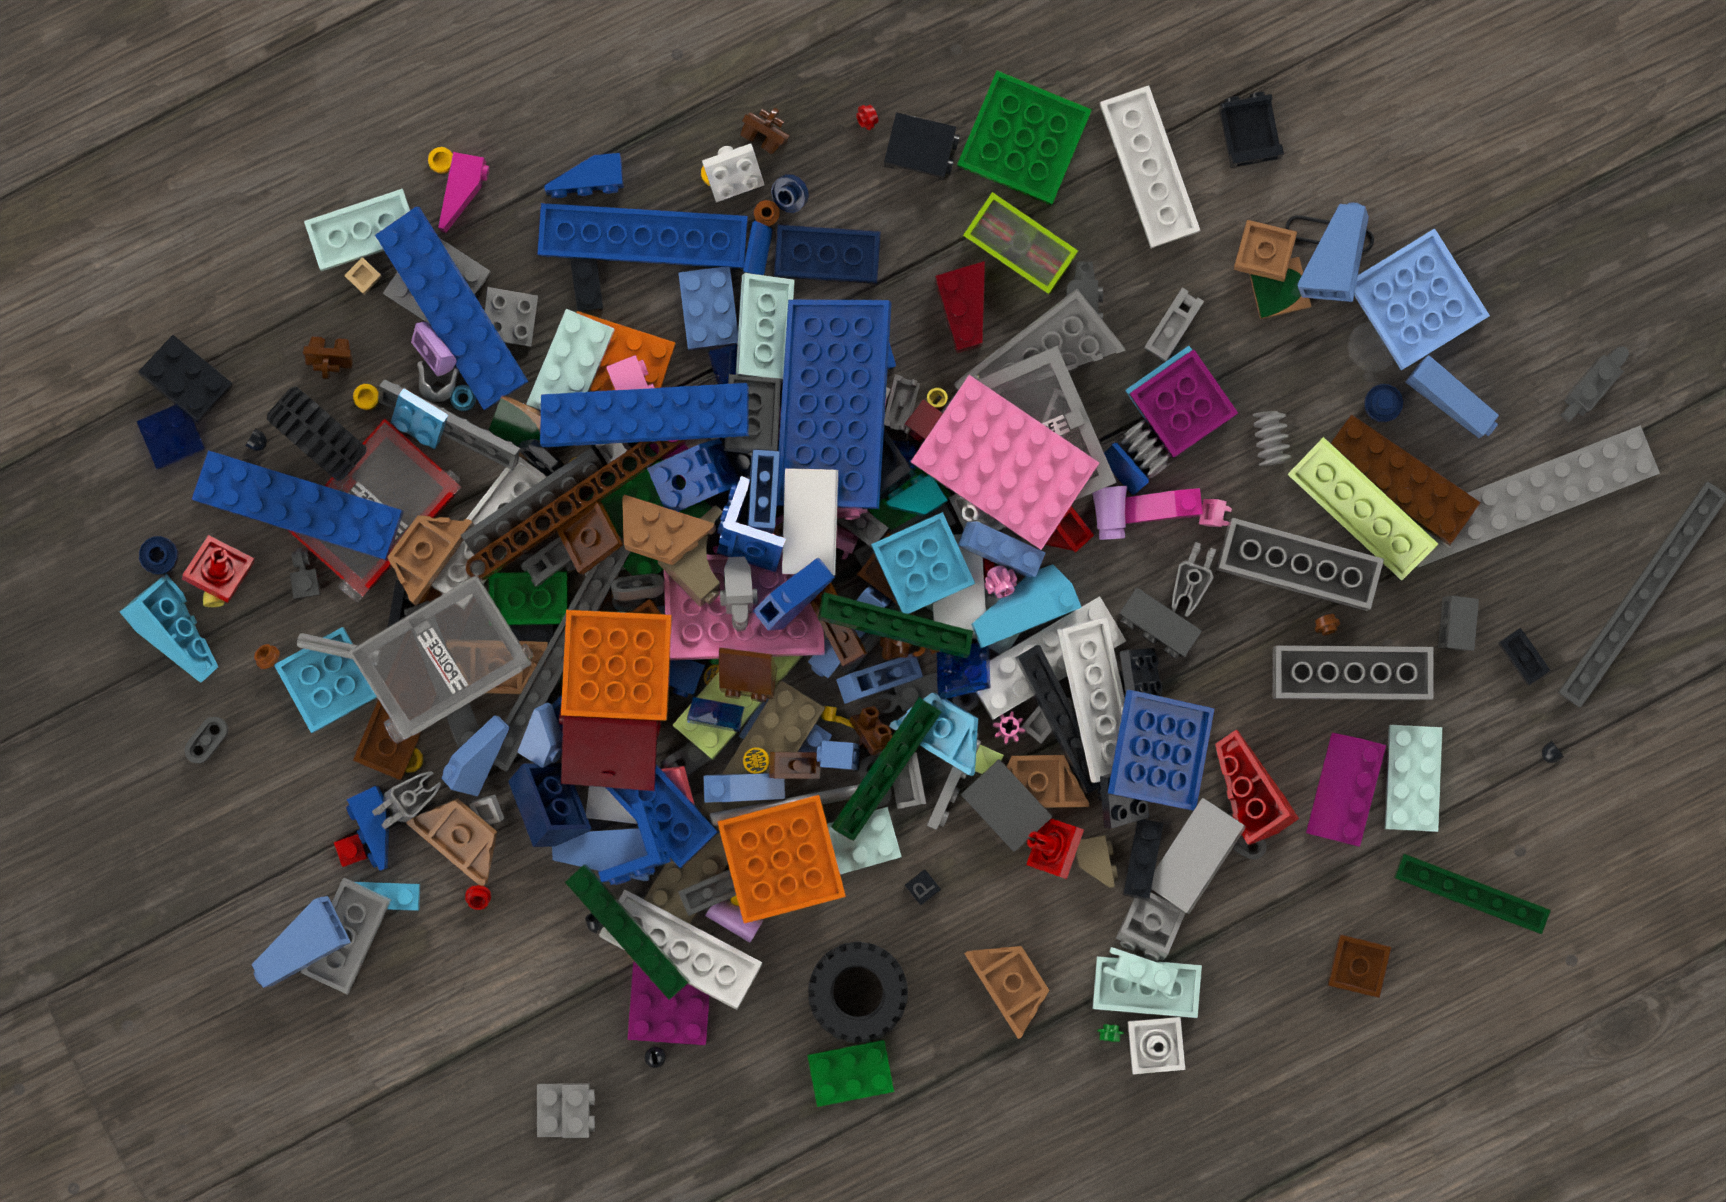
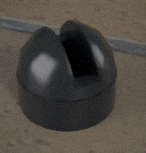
[245,428,267,451]
[1542,740,1564,763]
[585,913,604,934]
[644,1047,666,1068]

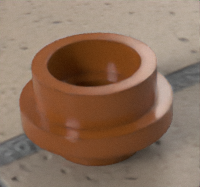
[754,200,780,226]
[1315,614,1341,636]
[254,644,280,669]

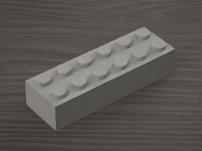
[1216,518,1384,611]
[1273,646,1433,700]

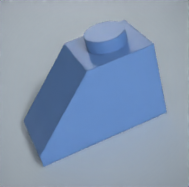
[518,702,563,768]
[817,741,860,770]

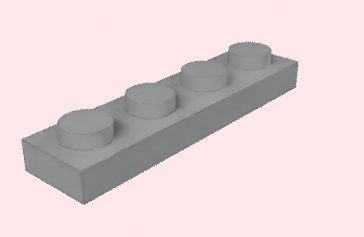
[927,733,981,830]

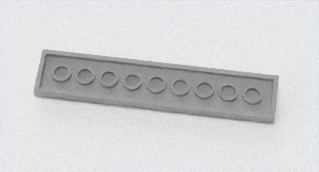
[1415,425,1660,568]

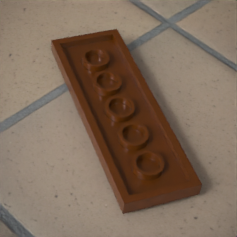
[1331,414,1481,546]

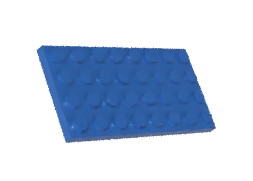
[776,300,892,509]

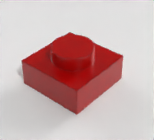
[334,834,368,867]

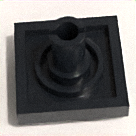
[1119,648,1163,697]
[1097,773,1149,829]

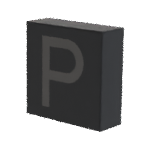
[905,869,941,905]

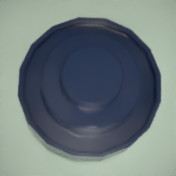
[771,174,809,213]
[1364,384,1403,423]
[139,536,178,575]

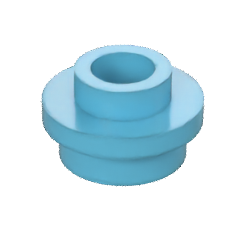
[450,385,476,411]

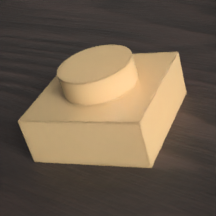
[344,257,382,295]

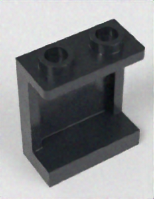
[1219,92,1284,168]
[884,112,960,181]
[879,429,917,502]

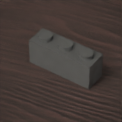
[1118,588,1202,659]

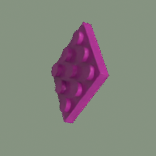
[1129,349,1238,458]
[627,961,710,1045]

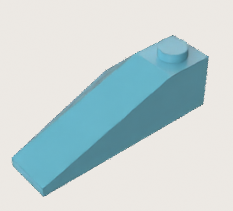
[971,564,1082,648]
[120,573,218,683]

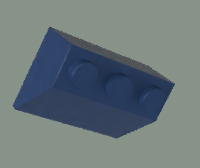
[508,763,591,847]

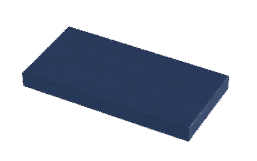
[774,225,881,284]

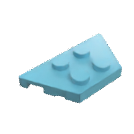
[889,692,978,776]

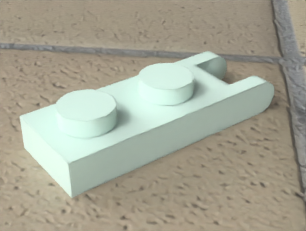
[1103,947,1178,995]

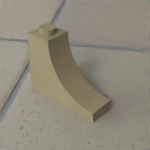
[658,505,722,607]

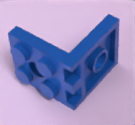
[647,439,739,512]
[716,476,786,572]
[598,801,671,885]

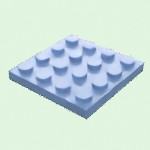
[1354,229,1490,371]

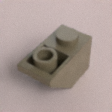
[1075,835,1118,888]

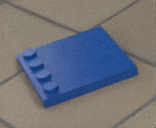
[1108,690,1214,811]

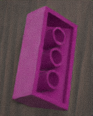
[1306,733,1386,847]

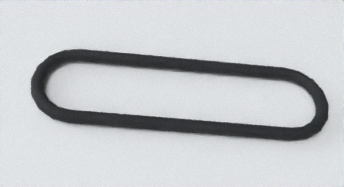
[1286,215,1374,252]

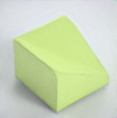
[975,745,1004,774]

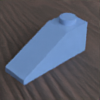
[836,653,923,704]
[442,715,510,796]
[704,773,785,802]

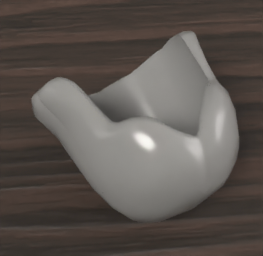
[417,360,459,402]

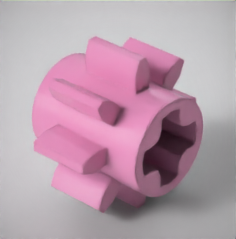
[984,566,1018,598]
[993,712,1025,745]

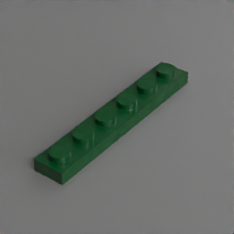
[818,592,973,658]
[831,697,941,841]
[1394,854,1551,934]
[565,864,690,1000]

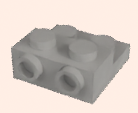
[1116,893,1186,961]
[537,1083,595,1138]

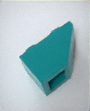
[886,474,947,516]

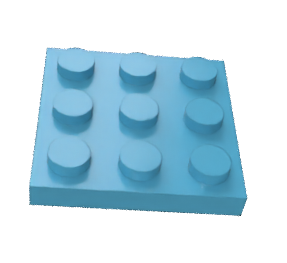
[871,512,975,614]
[274,627,377,733]

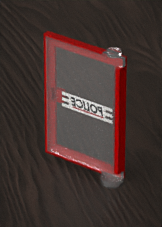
[288,419,462,603]

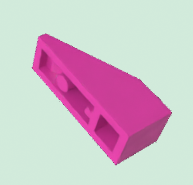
[438,152,489,233]
[1125,488,1203,524]

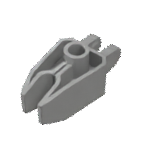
[1172,542,1216,617]
[720,557,758,632]
[372,771,441,829]

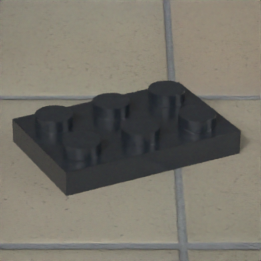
[138,335,233,423]

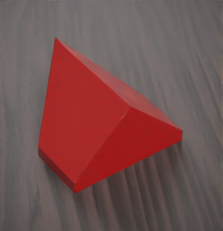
[1045,506,1094,553]

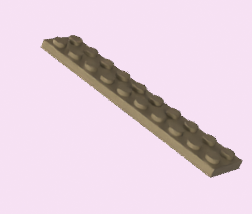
[644,680,825,924]

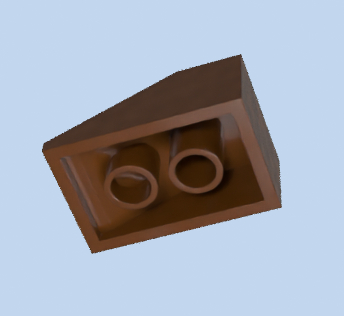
[719,647,777,702]

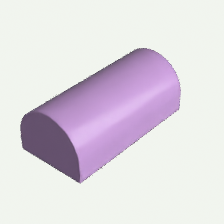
[411,322,456,376]
[705,899,763,943]

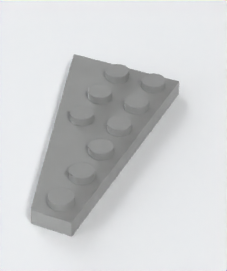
[954,289,1125,395]

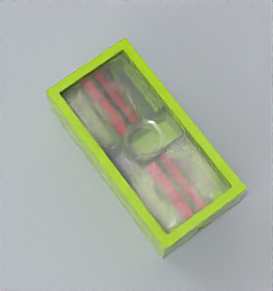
[963,192,1079,295]

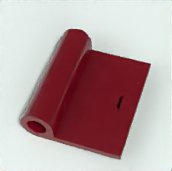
[559,710,661,791]

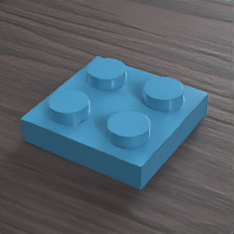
[390,389,448,450]

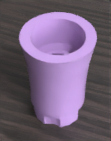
[1092,486,1127,540]

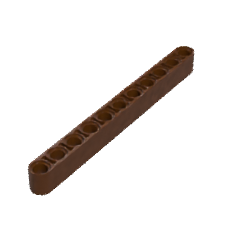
[466,439,692,581]

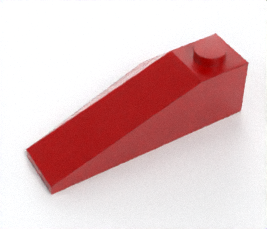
[1215,730,1299,845]

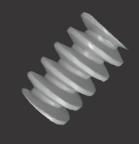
[1252,411,1291,466]
[1121,420,1174,479]

